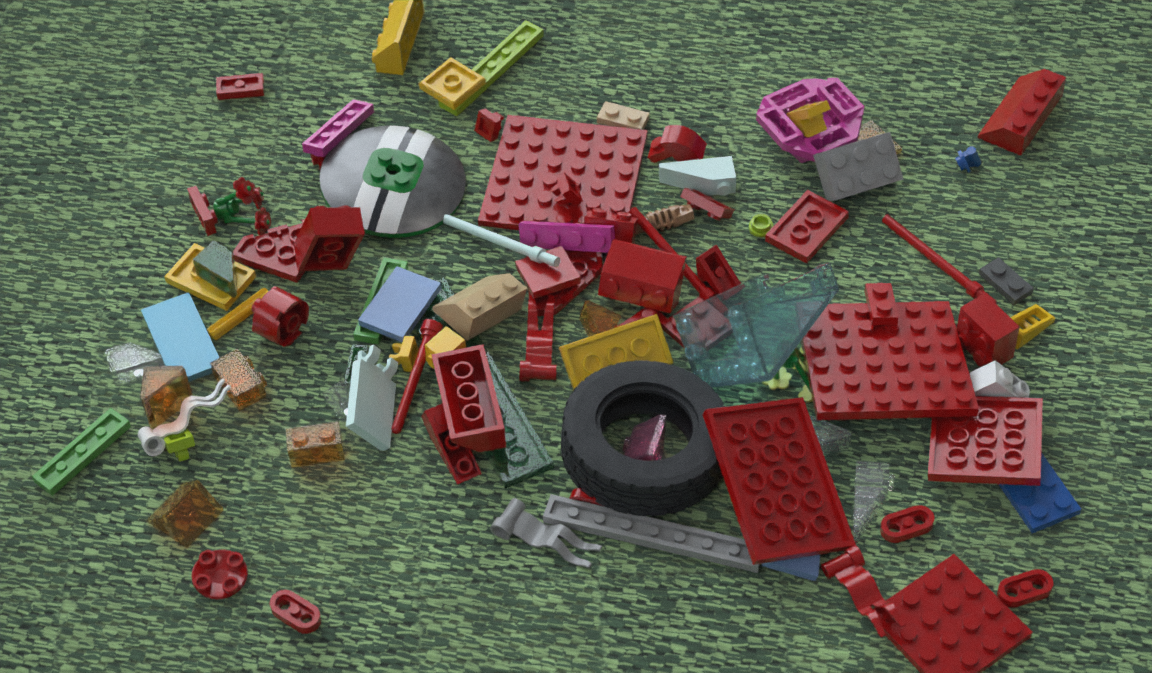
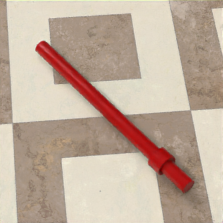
[629,207,728,316]
[882,214,997,304]

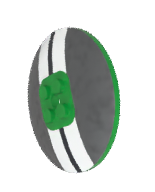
[320,126,466,238]

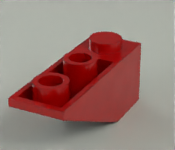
[421,404,482,484]

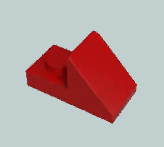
[696,244,743,302]

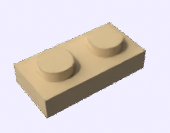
[597,101,650,130]

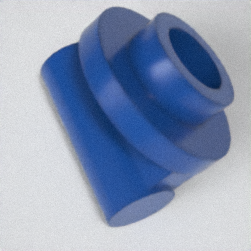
[955,146,981,173]

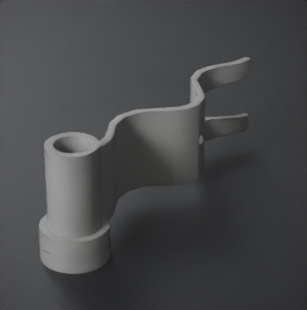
[490,498,602,568]

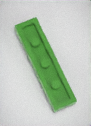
[353,257,408,345]
[32,408,131,496]

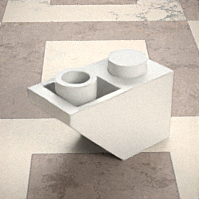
[970,361,1030,398]

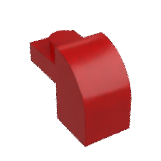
[647,125,707,163]

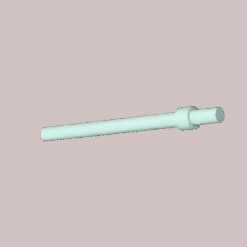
[443,214,560,267]

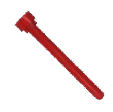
[391,319,443,434]

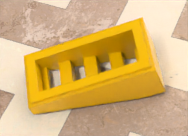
[1010,304,1055,349]

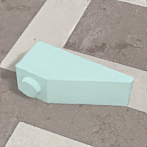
[659,156,736,196]

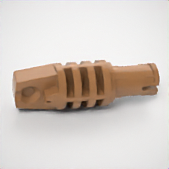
[636,204,694,235]

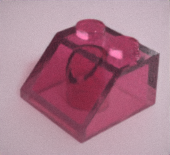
[623,414,666,461]

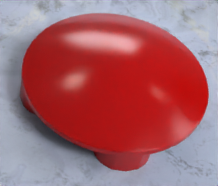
[191,549,248,599]

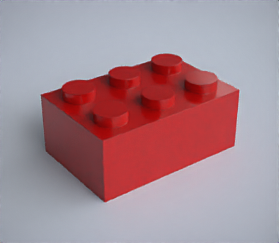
[294,205,365,271]

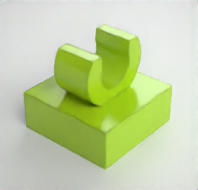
[163,428,195,462]

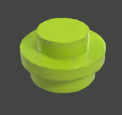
[748,214,773,237]

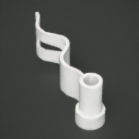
[138,379,231,456]

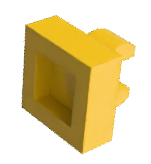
[389,336,419,372]

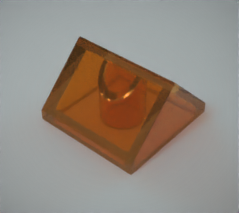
[140,366,193,429]
[146,480,224,548]

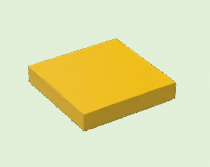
[419,57,486,110]

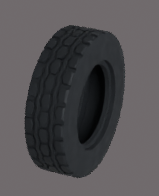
[561,360,726,516]

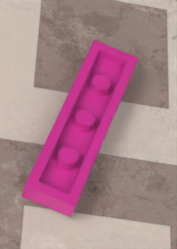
[302,99,374,157]
[519,221,615,252]

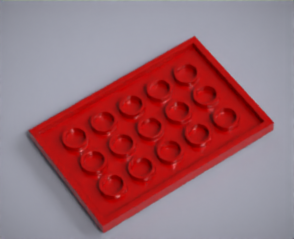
[702,397,856,565]

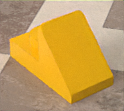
[786,100,831,138]

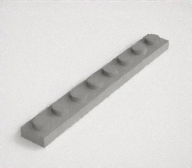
[543,494,760,573]

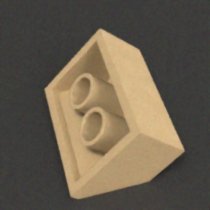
[432,273,527,341]

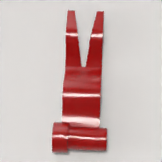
[519,294,557,382]
[821,545,906,638]

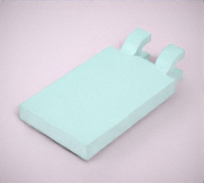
[346,345,398,451]

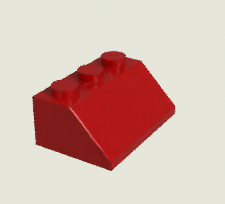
[598,239,687,313]

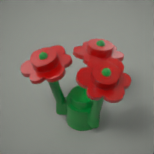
[213,177,271,235]

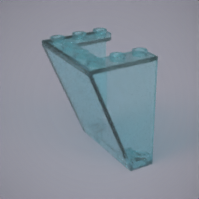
[673,263,839,388]

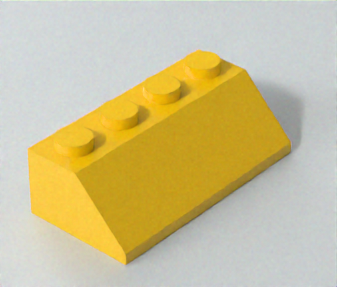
[372,0,424,75]

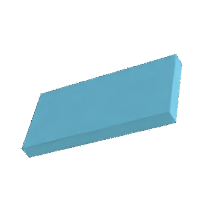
[141,292,224,387]

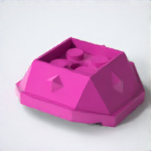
[756,78,864,163]

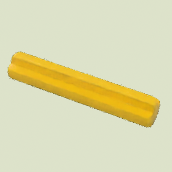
[207,288,268,340]

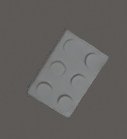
[813,132,903,201]

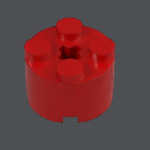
[252,286,309,347]

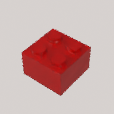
[957,293,1020,366]

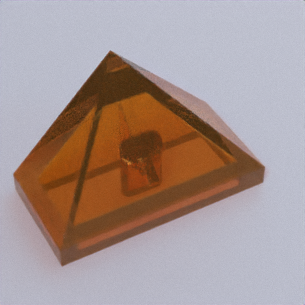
[579,301,621,337]

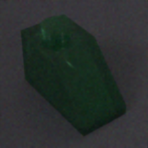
[193,240,237,298]

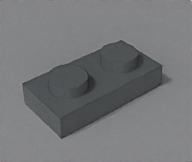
[979,257,1034,305]

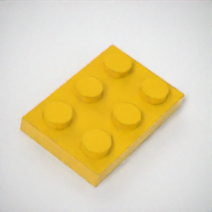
[164,243,256,311]

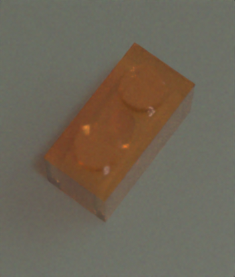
[210,348,267,411]
[286,421,345,468]

